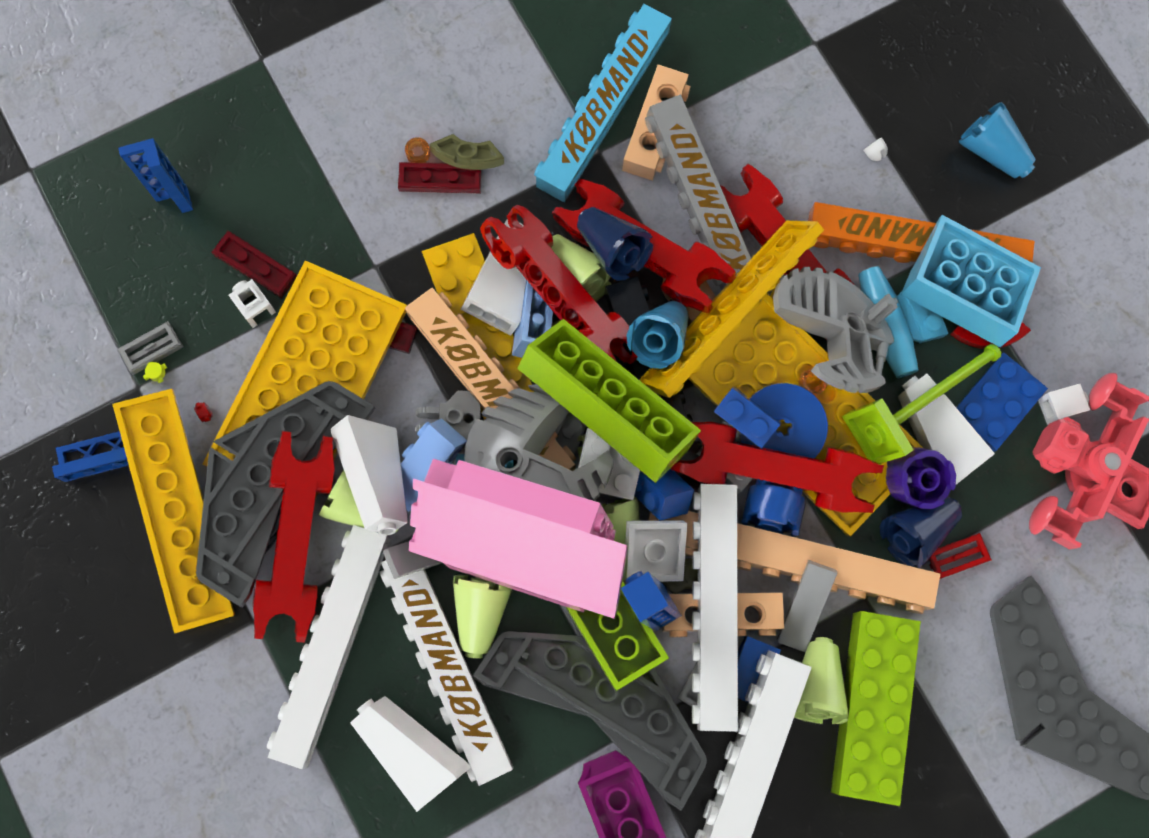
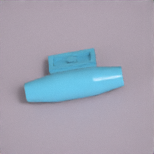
[858,266,948,378]

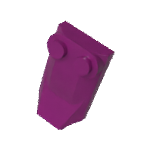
[578,750,666,838]

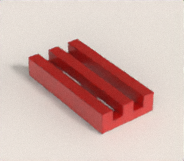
[929,533,992,579]

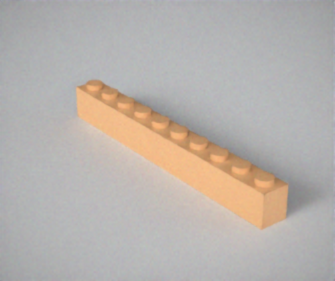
[647,511,940,614]

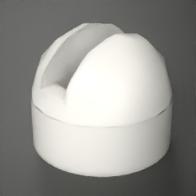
[863,137,888,161]

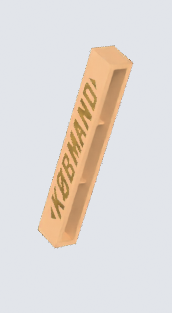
[405,288,576,471]

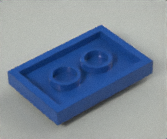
[956,352,1048,452]

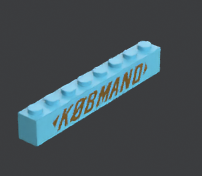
[534,4,672,203]

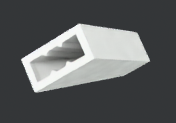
[461,219,526,336]
[898,374,995,484]
[331,415,408,536]
[350,696,471,812]

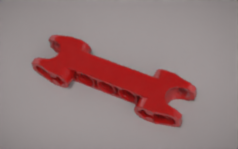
[719,164,855,340]
[552,179,736,314]
[480,205,637,364]
[671,421,884,513]
[252,431,335,643]

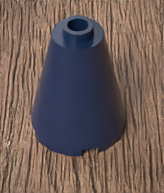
[577,207,653,281]
[880,496,962,568]

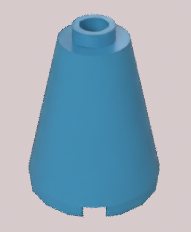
[959,102,1036,178]
[626,301,688,369]

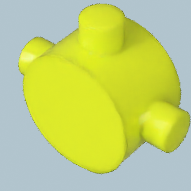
[143,362,167,383]

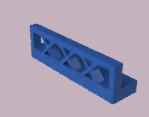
[118,138,193,213]
[52,431,129,482]

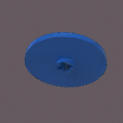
[739,383,828,458]

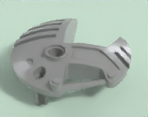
[773,267,898,393]
[465,384,614,501]

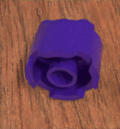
[886,447,956,509]

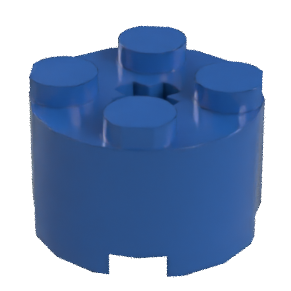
[741,479,806,537]

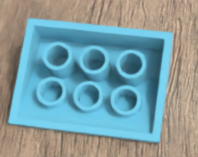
[901,215,1041,347]

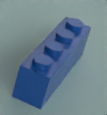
[621,571,682,631]

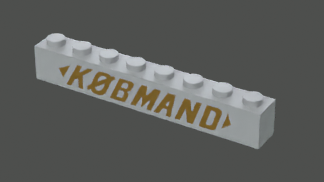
[645,94,751,291]

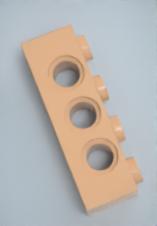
[622,65,691,181]
[662,593,784,637]

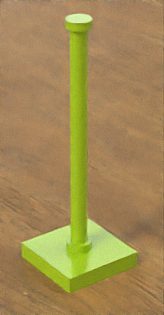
[842,344,1001,463]

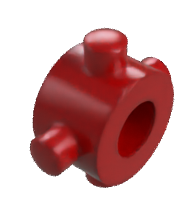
[194,402,213,422]

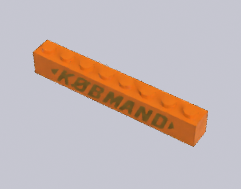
[808,202,1035,263]

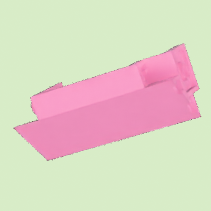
[409,459,628,619]

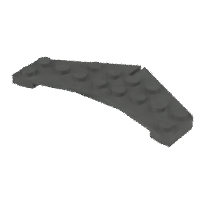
[196,381,376,608]
[990,576,1149,800]
[473,631,707,811]

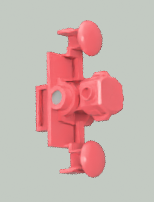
[1029,373,1149,550]

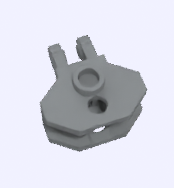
[415,390,480,454]

